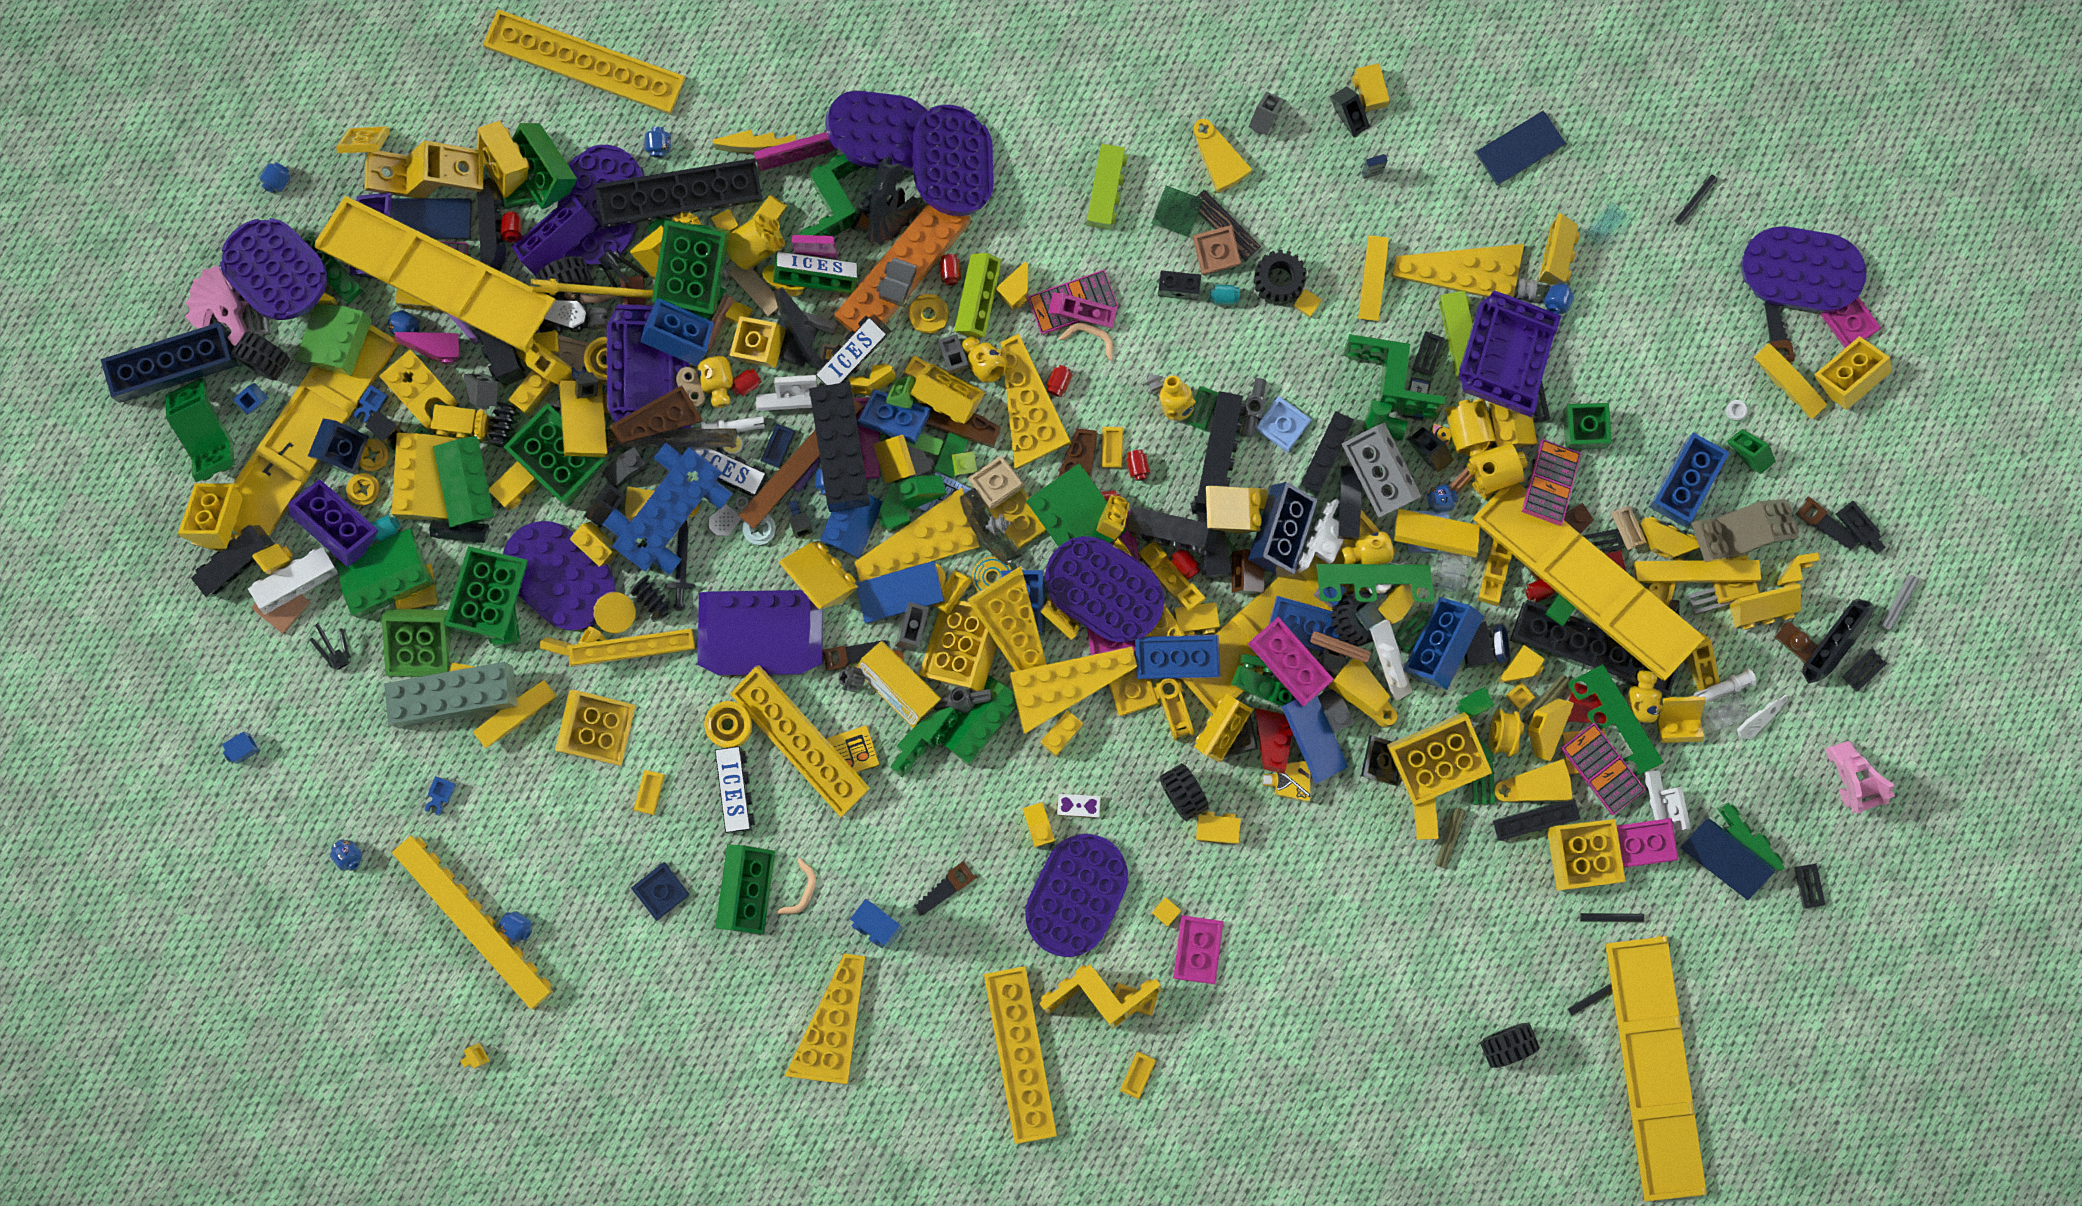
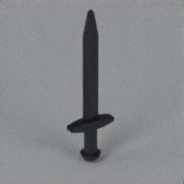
[665,519,696,611]

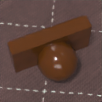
[1774,621,1818,663]

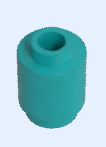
[1210,284,1240,305]
[371,514,400,542]

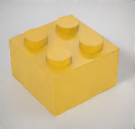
[730,316,786,368]

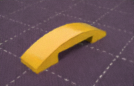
[1138,542,1206,611]

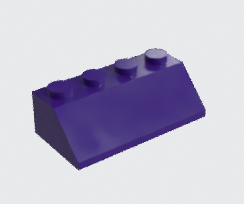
[512,193,598,277]
[288,479,378,567]

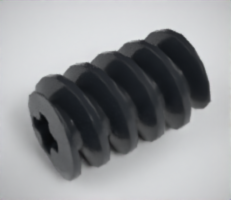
[484,402,520,448]
[631,575,675,622]

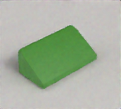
[886,375,916,408]
[906,433,944,455]

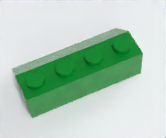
[512,123,577,209]
[433,436,494,528]
[941,675,1017,766]
[715,844,775,935]

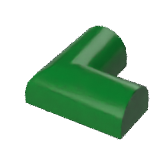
[1363,399,1408,441]

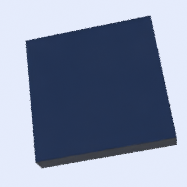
[631,862,690,921]

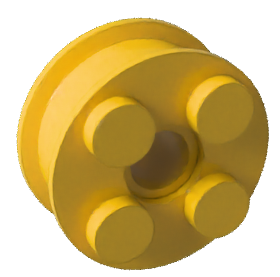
[584,337,607,385]
[704,701,752,748]
[1488,709,1524,757]

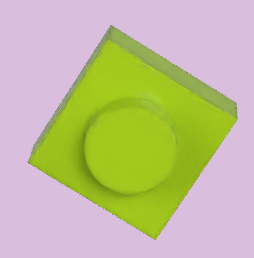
[952,451,977,475]

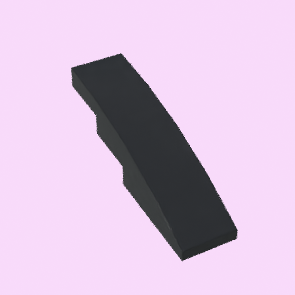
[773,287,822,368]
[1337,466,1362,541]

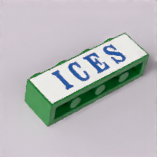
[773,251,858,294]

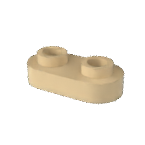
[676,367,704,408]

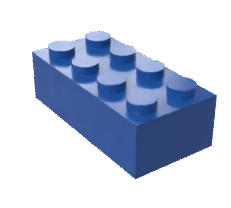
[1649,432,1730,527]
[1403,597,1484,690]
[850,899,904,949]

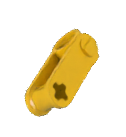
[1154,678,1194,741]

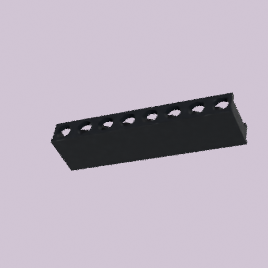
[594,158,763,228]
[1509,600,1679,698]

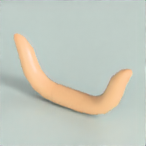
[564,292,616,303]
[1059,323,1113,361]
[777,858,816,914]

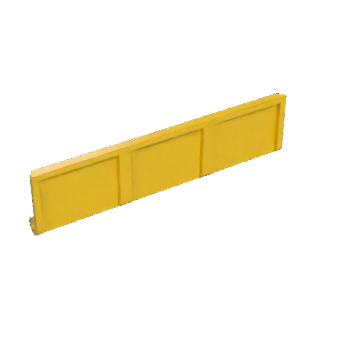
[315,196,556,353]
[233,324,399,536]
[1472,483,1706,681]
[1177,510,1398,715]
[1605,935,1707,1202]

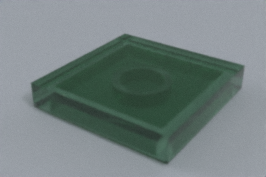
[1151,185,1204,238]

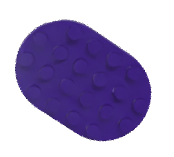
[825,90,928,171]
[913,105,994,216]
[557,145,643,266]
[220,218,327,320]
[1741,226,1867,313]
[503,521,615,631]
[1045,536,1165,642]
[1025,834,1128,957]

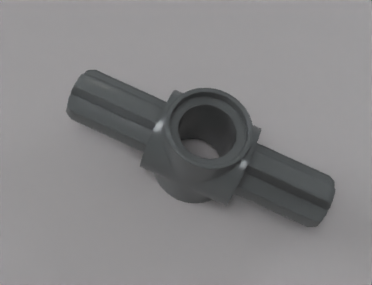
[1242,378,1267,438]
[934,686,992,713]

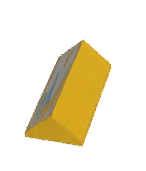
[856,641,941,728]

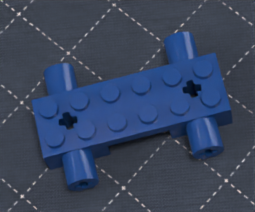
[602,443,733,575]

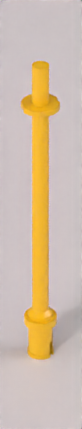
[530,278,653,299]

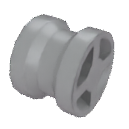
[1517,278,1537,301]
[586,308,608,330]

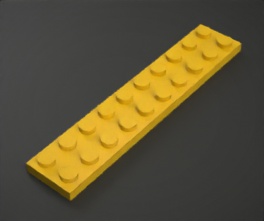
[483,9,686,115]

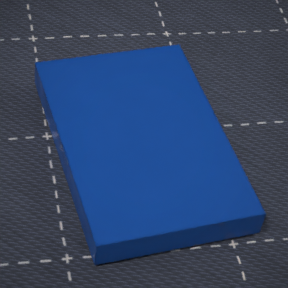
[858,389,931,445]

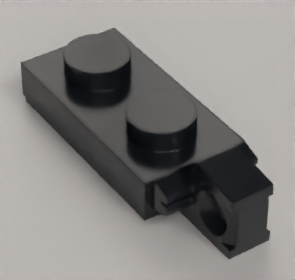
[1835,500,1886,555]
[429,522,490,543]

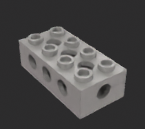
[1342,422,1422,518]

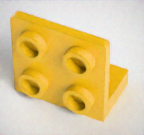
[1657,696,1706,743]

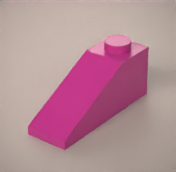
[1048,293,1117,328]
[395,332,459,365]

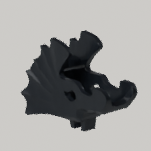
[851,156,918,245]

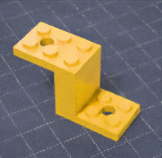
[364,140,483,198]
[1039,964,1163,1030]

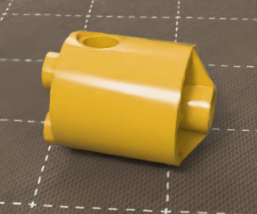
[727,214,785,270]
[1444,398,1496,456]
[1467,442,1528,495]

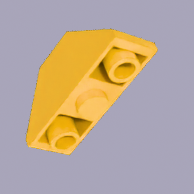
[516,340,577,385]
[1096,495,1130,540]
[1640,517,1700,560]
[1527,699,1574,761]

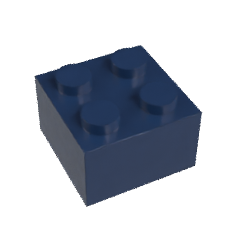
[308,418,369,474]

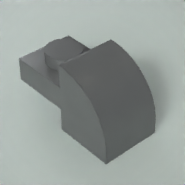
[938,334,969,375]

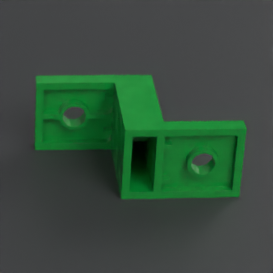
[798,154,863,237]
[1343,334,1446,419]
[165,377,235,483]

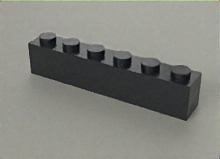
[1194,391,1245,513]

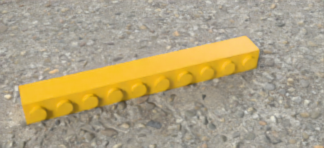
[391,835,553,1010]

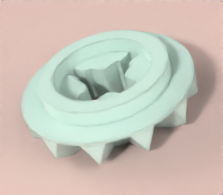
[743,515,776,546]

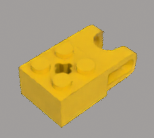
[379,349,458,429]

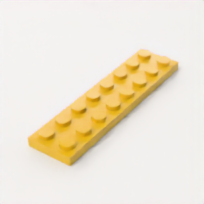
[730,665,870,818]
[984,966,1057,1144]

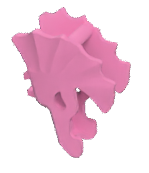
[185,265,249,346]
[1825,741,1895,814]

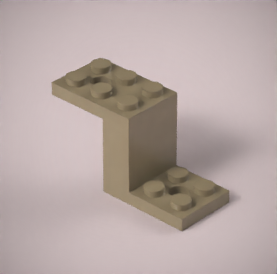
[1691,499,1799,562]

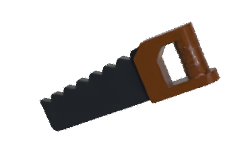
[1764,302,1795,362]
[1796,497,1858,551]
[823,640,888,671]
[914,861,978,915]

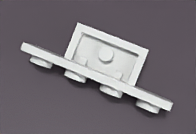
[756,375,817,411]
[1296,499,1344,573]
[1370,619,1412,701]
[1645,770,1691,832]

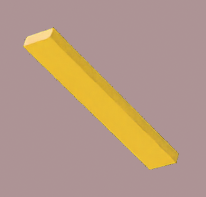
[1634,560,1761,583]
[567,628,695,667]

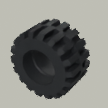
[1254,250,1307,306]
[536,256,594,301]
[232,331,290,381]
[1330,591,1387,646]
[1160,763,1209,822]
[1480,1023,1540,1068]

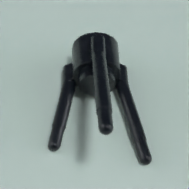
[598,249,648,288]
[310,623,351,671]

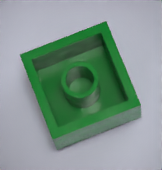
[1563,403,1612,450]

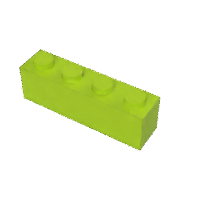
[1086,143,1128,230]
[954,253,1002,338]
[1438,290,1474,378]

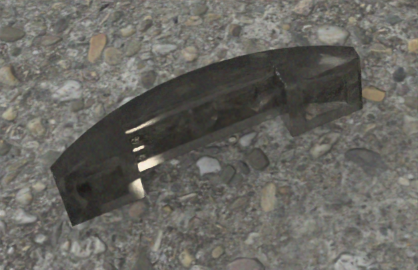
[959,488,1022,565]

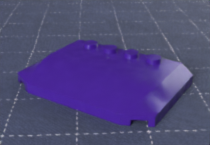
[1459,290,1561,418]
[606,304,691,430]
[698,590,823,676]

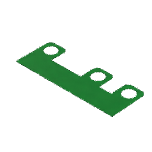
[1316,564,1434,602]
[1569,664,1664,776]

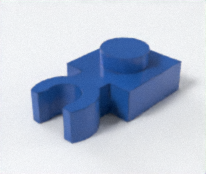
[354,385,389,424]
[425,776,456,816]

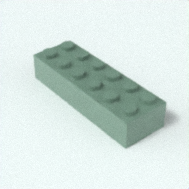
[384,662,517,728]

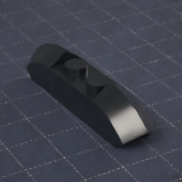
[477,177,506,271]
[1802,599,1875,684]

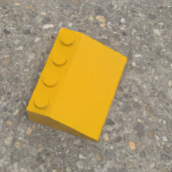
[391,433,460,520]
[919,600,997,692]
[1387,712,1492,806]

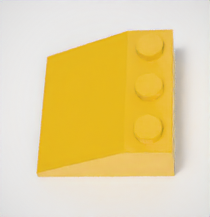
[778,541,858,610]
[555,690,636,766]
[1547,819,1626,891]

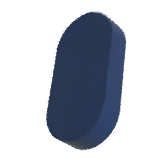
[1493,623,1511,665]

